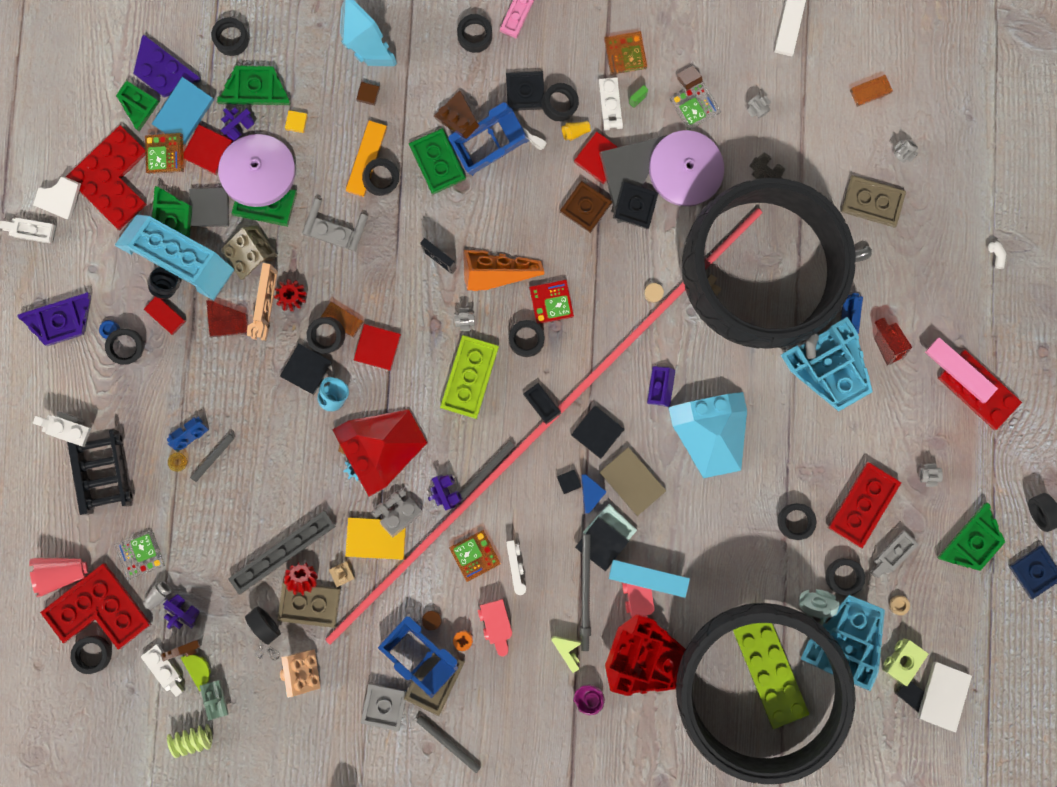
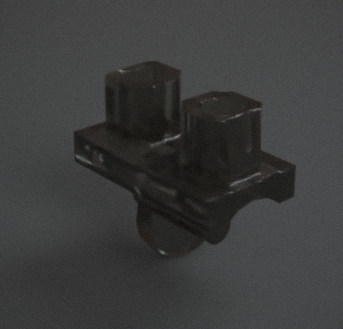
[749,152,785,179]

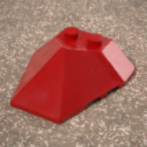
[332,409,427,497]
[605,614,686,696]

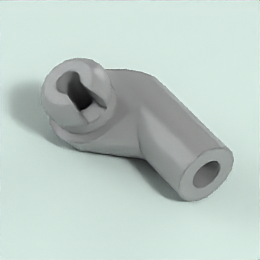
[805,333,819,359]

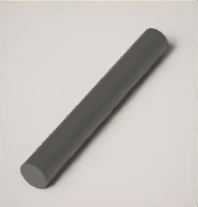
[190,434,235,482]

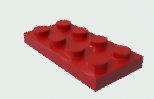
[938,350,1022,430]
[827,462,902,549]

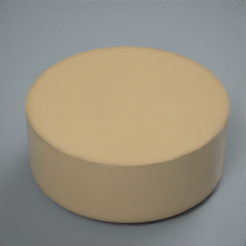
[644,283,664,303]
[889,595,910,615]

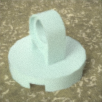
[799,589,840,625]

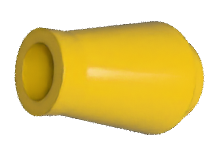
[561,121,591,141]

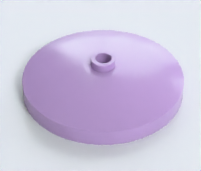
[649,130,724,206]
[218,134,296,207]

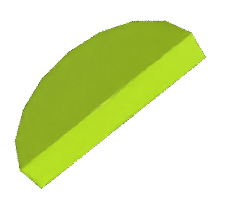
[180,655,211,692]

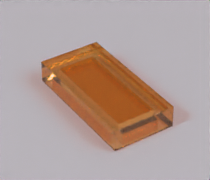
[850,75,893,107]
[321,302,363,338]

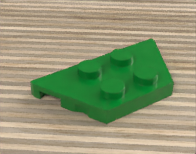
[217,66,291,105]
[152,186,192,238]
[937,502,1005,571]

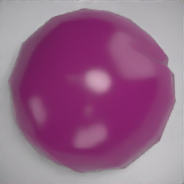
[573,685,605,716]

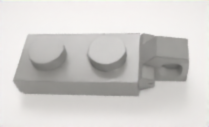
[870,530,919,578]

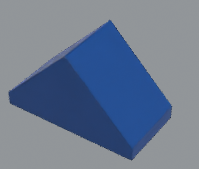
[581,474,606,514]

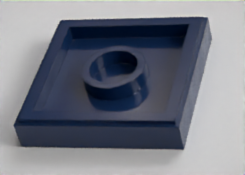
[1009,545,1057,599]

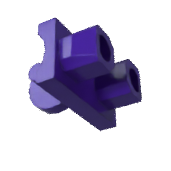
[221,107,255,141]
[428,474,462,511]
[163,594,200,629]

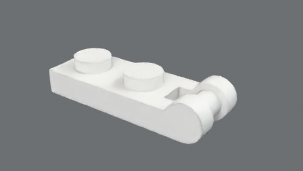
[598,78,623,131]
[506,540,526,595]

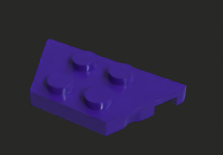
[133,35,201,98]
[17,292,91,346]

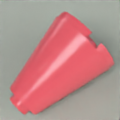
[29,558,88,597]

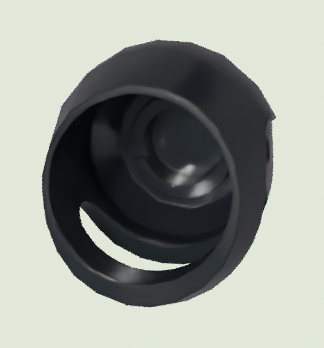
[147,267,180,299]

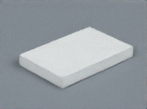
[917,662,972,733]

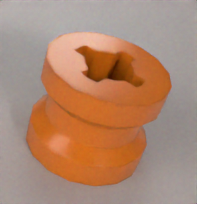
[453,630,473,651]

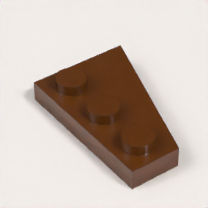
[434,90,479,139]
[160,639,201,662]

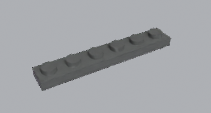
[228,511,336,595]

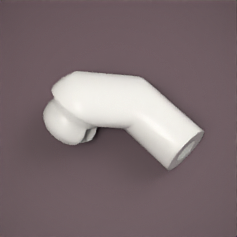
[988,241,1006,269]

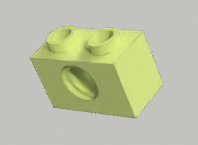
[882,638,929,686]

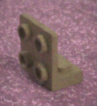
[221,225,277,280]

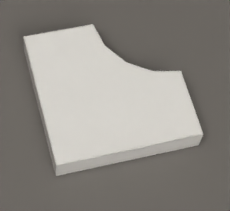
[34,177,81,219]

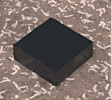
[557,469,581,494]

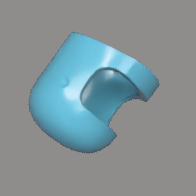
[317,377,349,412]

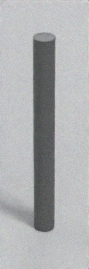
[460,441,515,501]
[416,716,481,773]

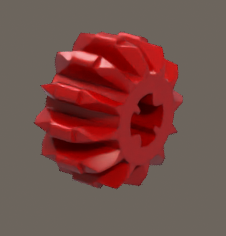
[274,279,307,312]
[284,562,318,595]

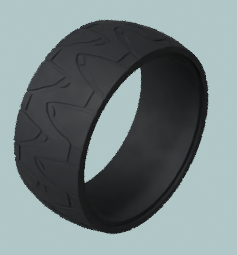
[682,178,856,349]
[676,603,856,784]

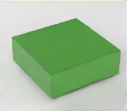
[629,85,648,108]

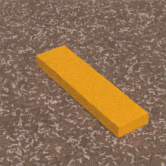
[346,120,387,197]

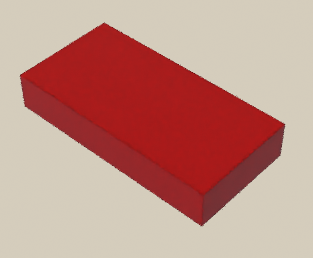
[144,297,186,335]

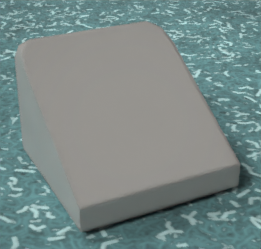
[57,411,85,425]

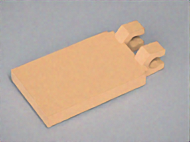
[247,263,278,341]

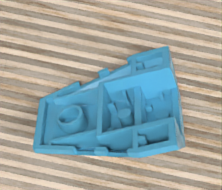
[340,0,397,66]
[781,317,873,412]
[668,392,747,478]
[801,595,885,691]

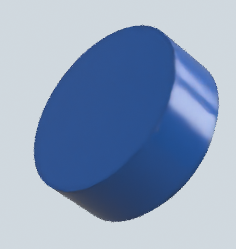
[99,320,120,339]

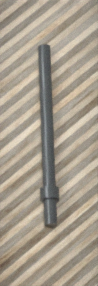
[580,534,591,651]

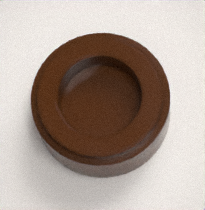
[422,610,442,631]

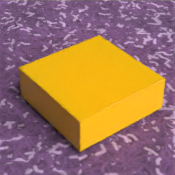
[285,110,308,133]

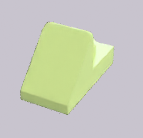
[551,636,581,673]

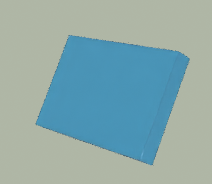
[152,77,215,146]

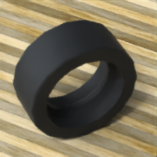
[457,14,492,53]
[211,17,249,56]
[541,83,579,122]
[362,158,400,196]
[306,317,345,354]
[509,320,545,357]
[105,328,144,365]
[1028,493,1057,532]
[777,503,817,540]
[825,558,866,596]
[245,606,281,645]
[70,636,112,674]

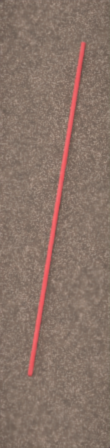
[325,208,762,645]

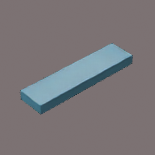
[608,560,690,598]

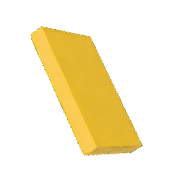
[345,518,406,560]

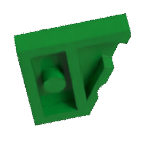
[116,80,160,132]

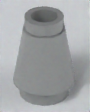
[143,581,172,610]

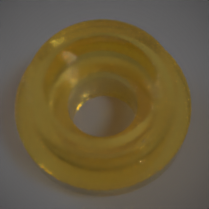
[168,452,188,472]

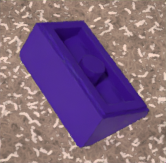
[647,366,675,407]

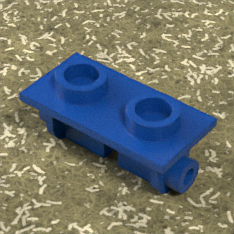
[841,293,863,334]
[167,416,209,452]

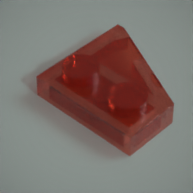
[206,300,248,338]

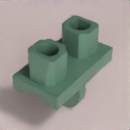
[200,680,229,721]

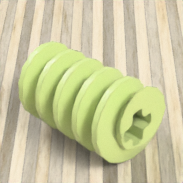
[167,724,212,758]

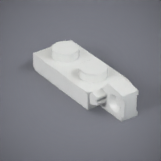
[0,218,56,244]
[33,415,91,447]
[141,644,185,697]

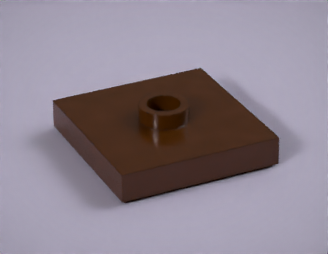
[560,180,612,234]

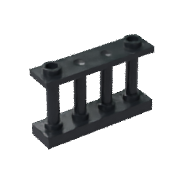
[67,429,133,515]

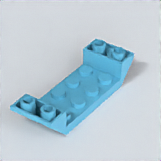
[115,215,234,301]

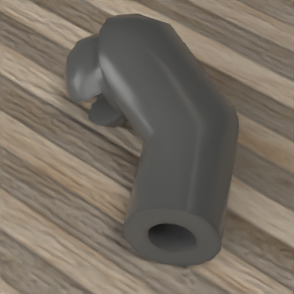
[855,246,872,262]

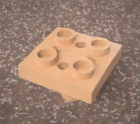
[280,649,320,697]

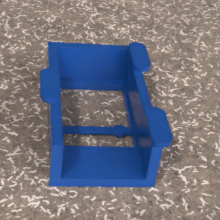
[449,102,530,176]
[378,616,458,698]

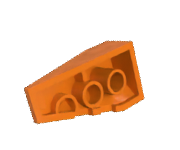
[463,250,545,291]

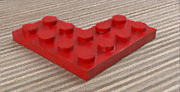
[66,125,148,231]
[40,563,152,650]

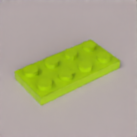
[440,335,499,419]

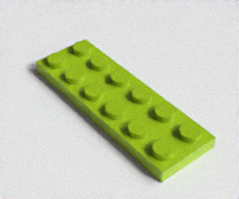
[732,623,810,729]

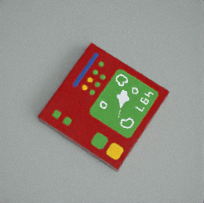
[529,280,574,324]

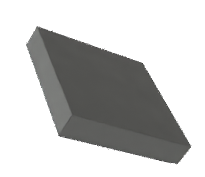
[189,188,229,227]

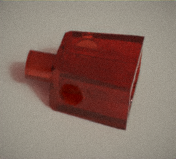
[874,317,912,366]

